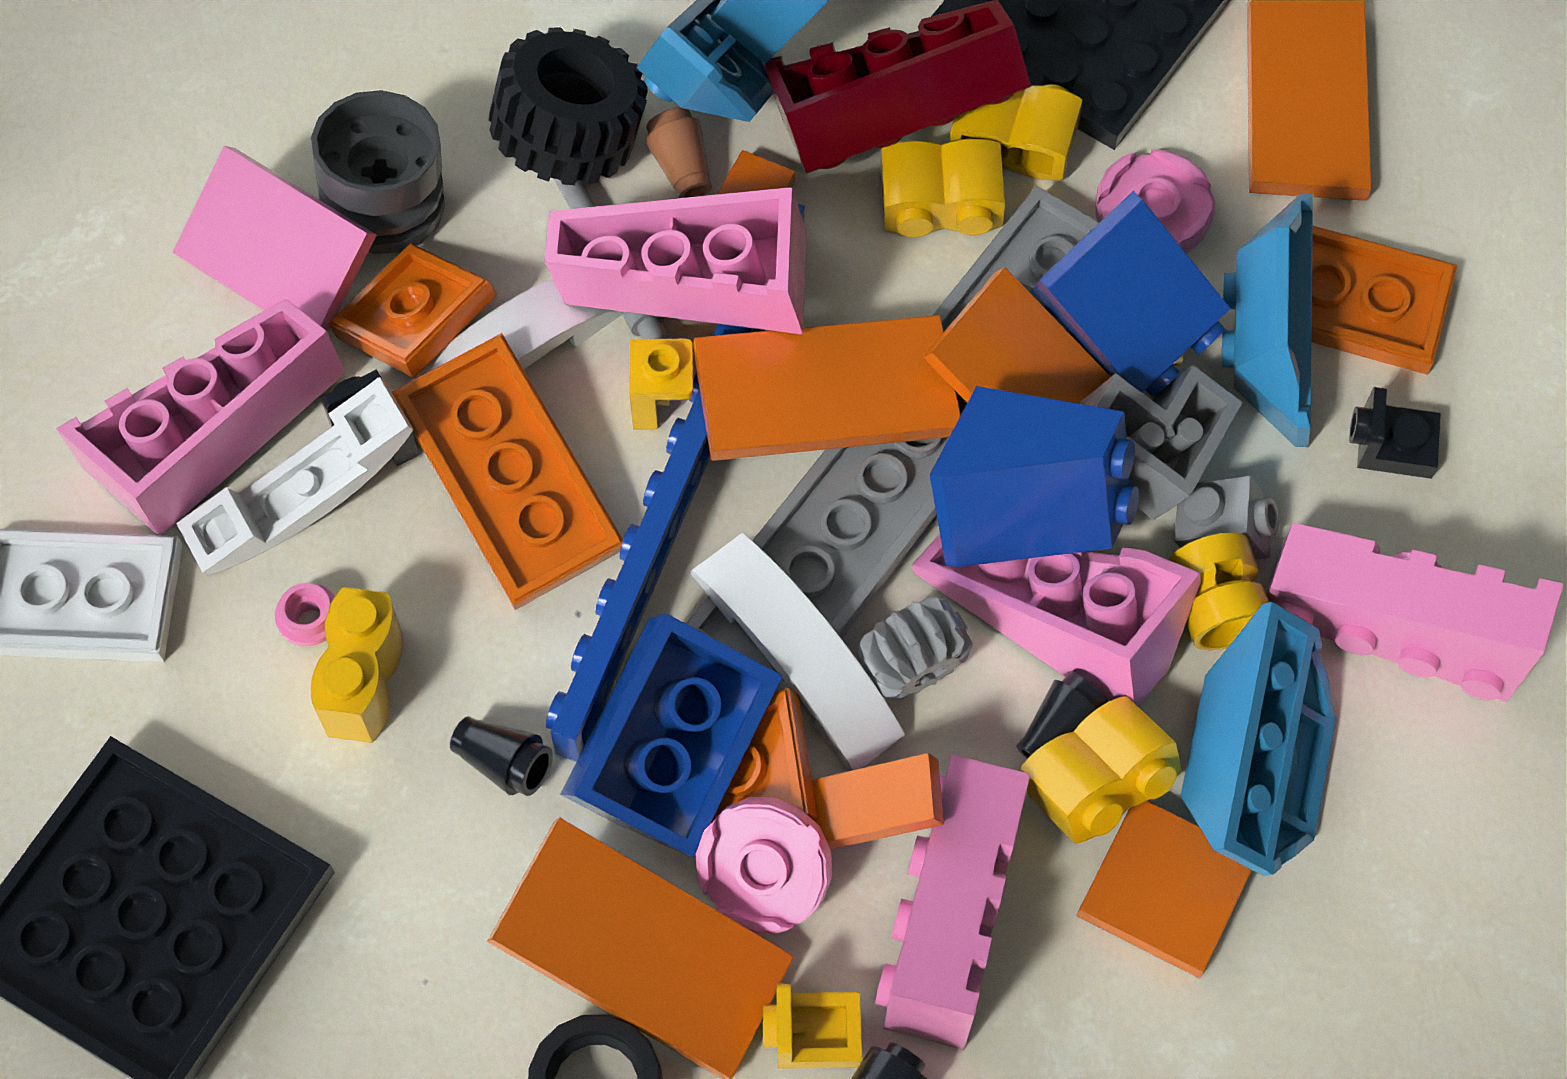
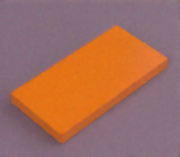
[1247,0,1371,201]
[693,315,960,461]
[392,333,623,610]
[487,817,794,1079]

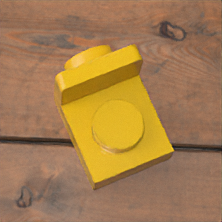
[629,339,693,430]

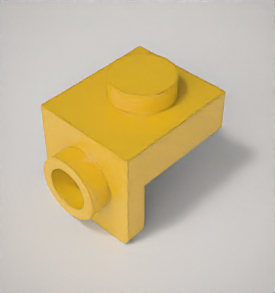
[763,984,862,1069]

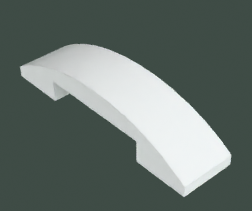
[406,279,622,384]
[176,377,414,576]
[691,533,905,771]

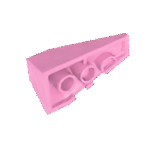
[912,534,1201,707]

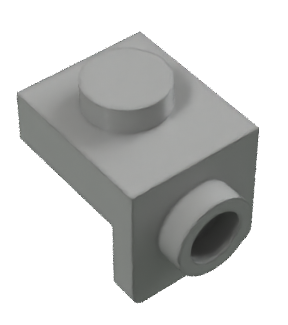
[1174,476,1279,559]

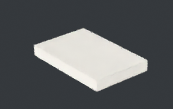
[0,529,183,662]

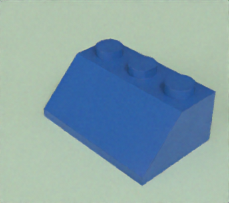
[560,613,783,857]

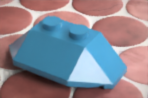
[636,0,773,122]
[1222,194,1313,447]
[1180,602,1336,876]

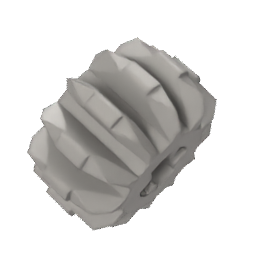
[857,597,973,699]

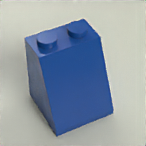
[1030,190,1231,398]
[930,386,1139,567]

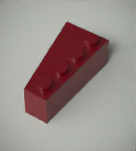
[762,0,1031,174]

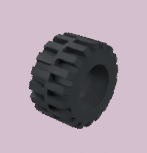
[488,27,648,185]

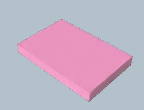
[173,146,377,333]

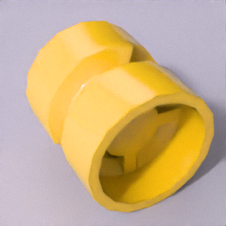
[1169,532,1269,651]

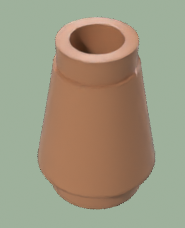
[645,108,712,198]

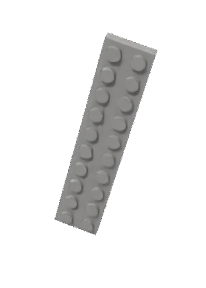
[686,185,1099,692]

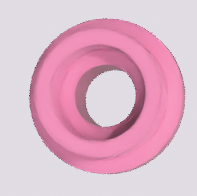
[275,583,335,646]

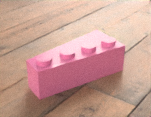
[544,187,807,334]
[56,299,346,535]
[1266,523,1564,702]
[875,754,1030,1050]

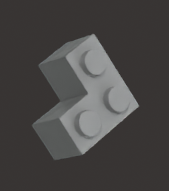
[1080,365,1243,520]

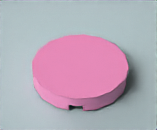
[1096,150,1215,253]
[696,797,832,934]

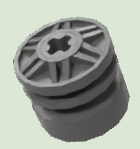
[311,90,445,254]

